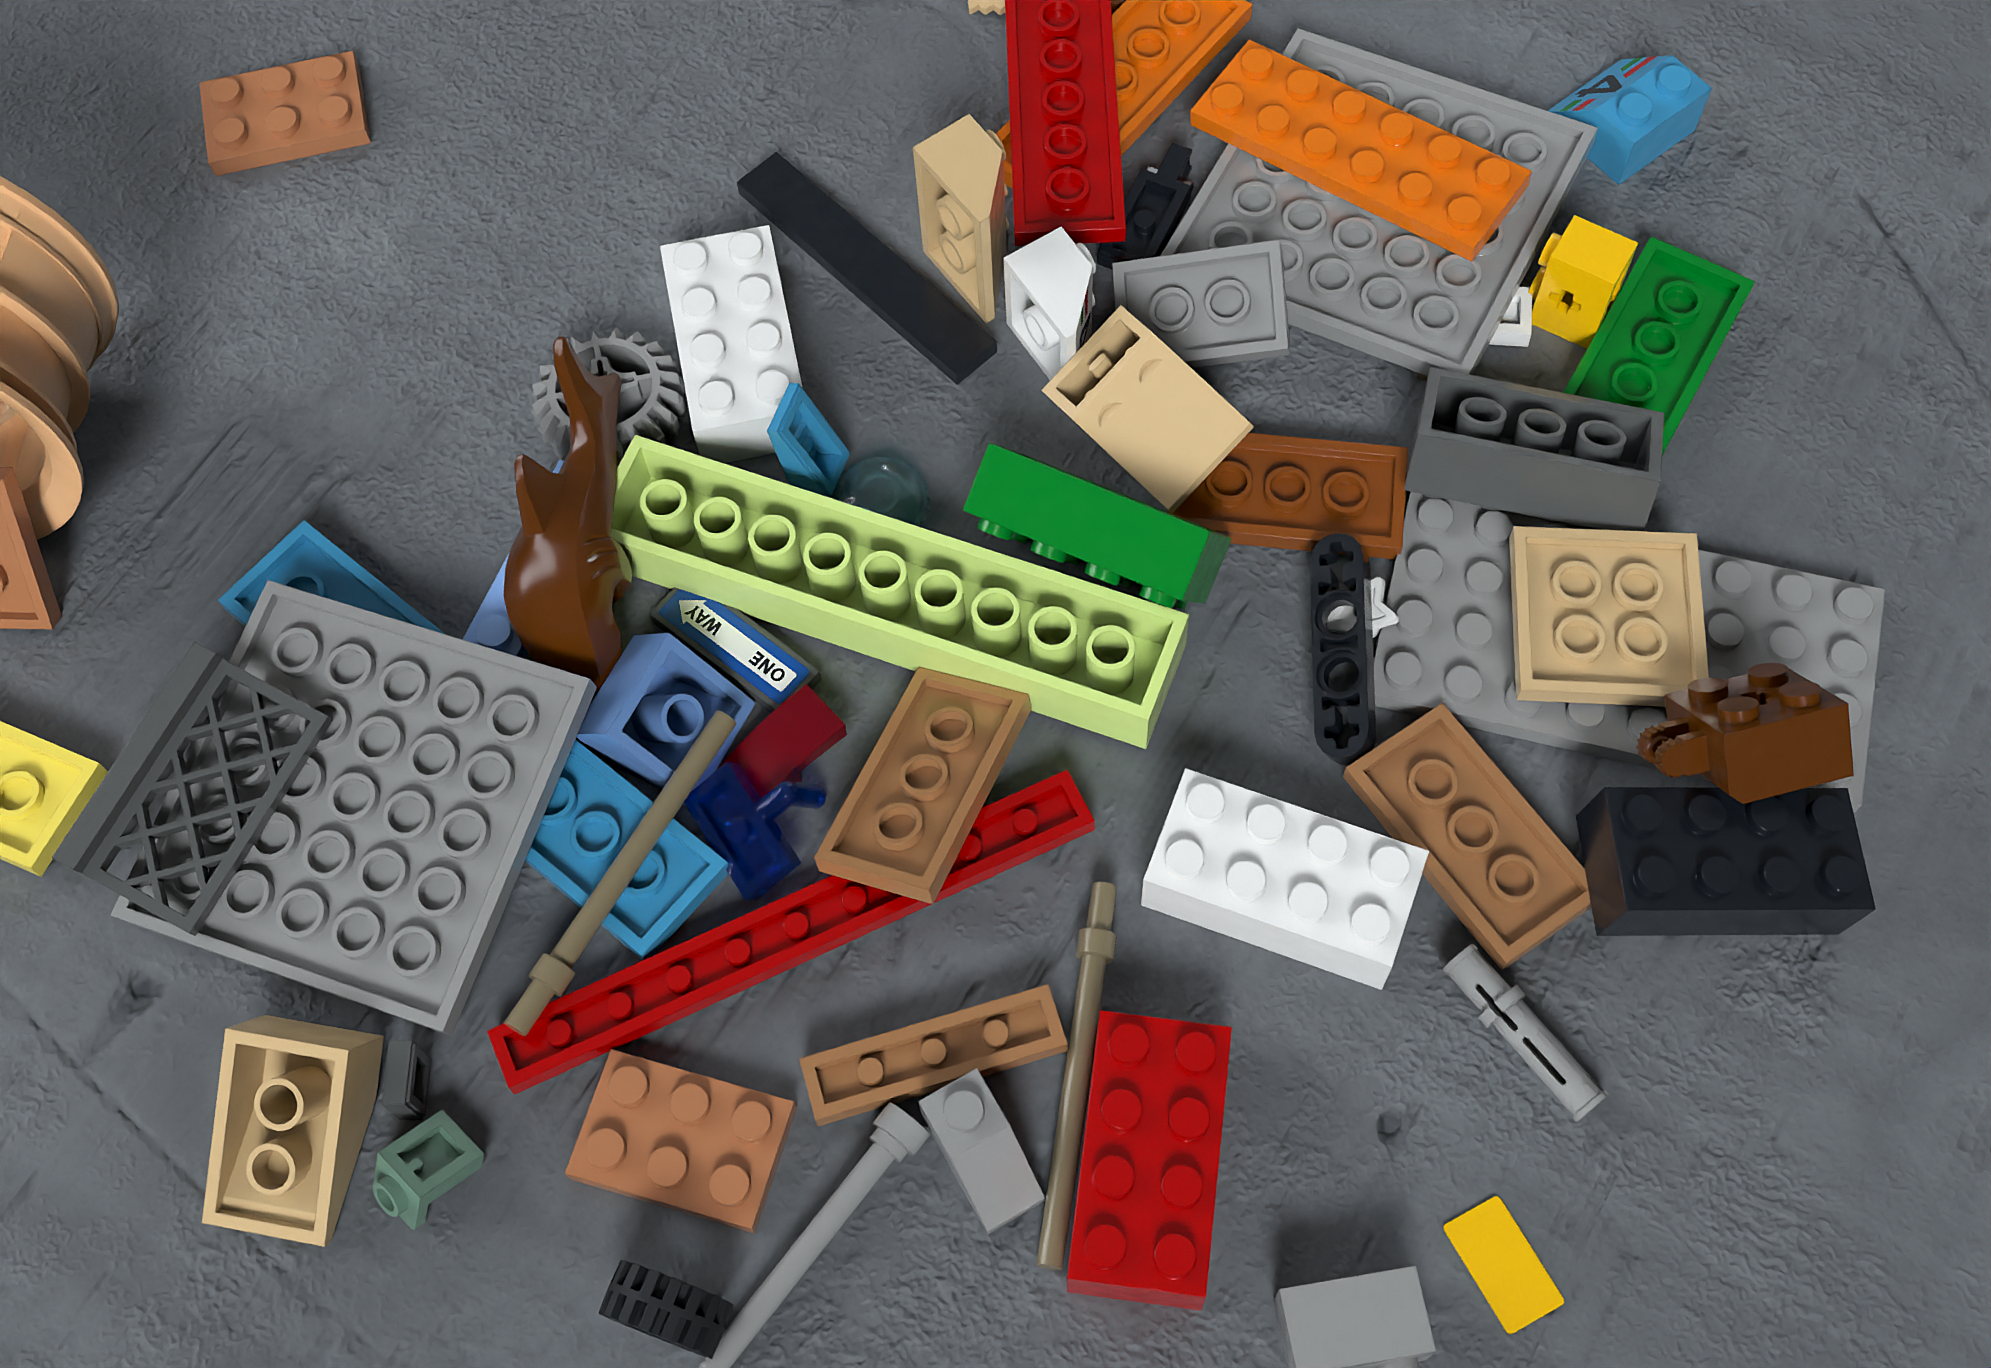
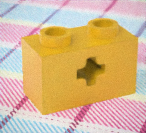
[1528,215,1638,349]

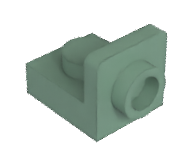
[373,1110,484,1230]

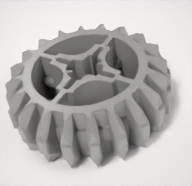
[532,327,686,467]

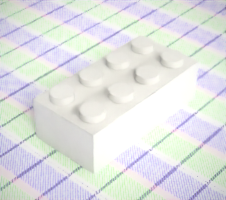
[660,225,802,463]
[1141,768,1429,990]

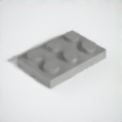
[1112,240,1291,368]

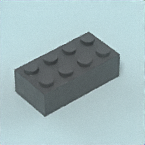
[1404,367,1664,531]

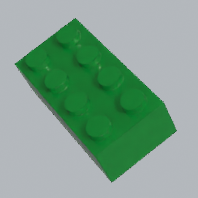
[963,443,1232,610]

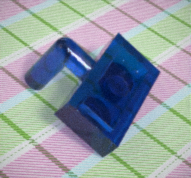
[684,762,826,900]

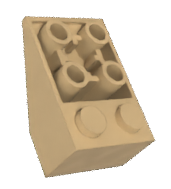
[1041,305,1254,513]

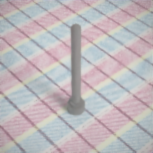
[699,1102,930,1368]

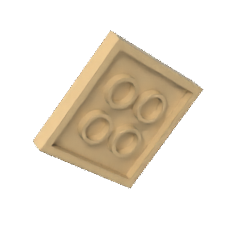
[1509,526,1709,707]

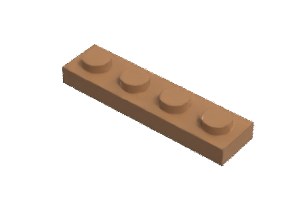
[799,984,1068,1127]

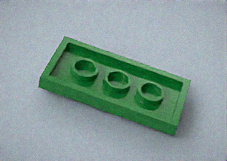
[1563,236,1755,456]

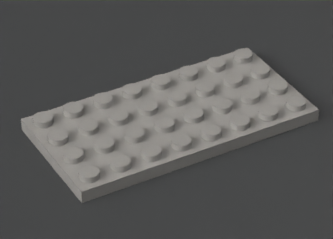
[1374,492,1885,813]

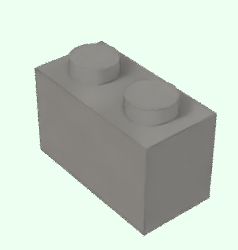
[1274,1266,1436,1368]

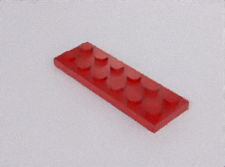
[1005,0,1126,246]

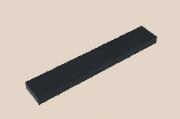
[736,152,997,385]

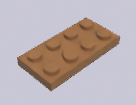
[814,667,1032,904]
[1343,703,1592,971]

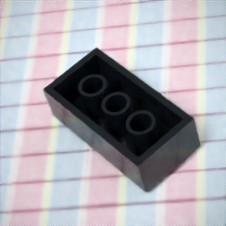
[1576,787,1876,936]

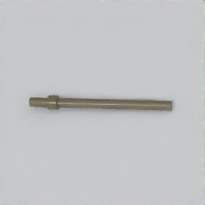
[504,710,736,1037]
[1036,882,1117,1270]

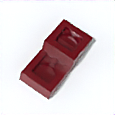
[715,684,847,819]

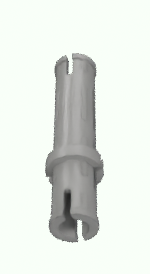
[1442,944,1609,1122]

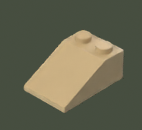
[202,1015,384,1247]

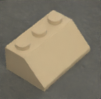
[913,114,1009,323]

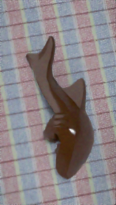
[503,336,632,699]

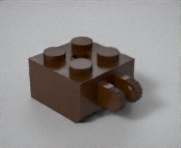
[1636,663,1854,804]

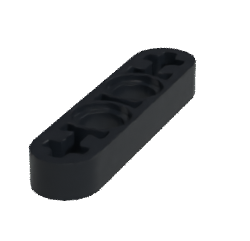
[1310,533,1376,766]

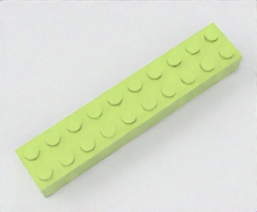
[611,435,1189,749]

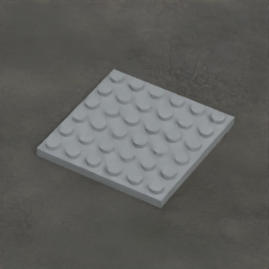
[1160,28,1598,376]
[110,580,597,1036]

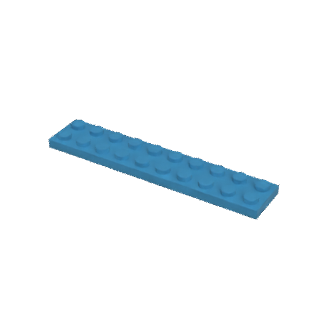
[218,520,731,960]

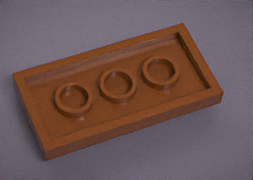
[1168,433,1408,559]

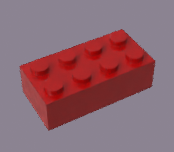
[1067,1010,1232,1311]

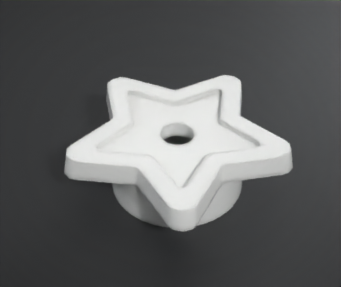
[1327,577,1399,638]

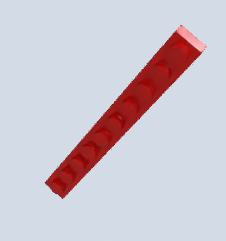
[487,769,1095,1095]

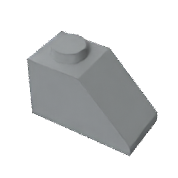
[918,1068,1045,1234]

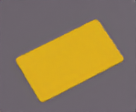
[1443,1196,1564,1334]

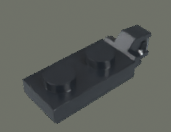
[1097,143,1194,270]

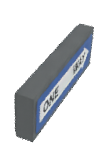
[649,587,822,713]

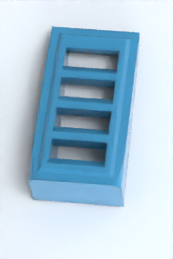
[767,383,850,498]

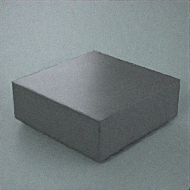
[382,1040,431,1120]

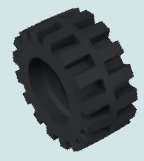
[598,1260,734,1359]

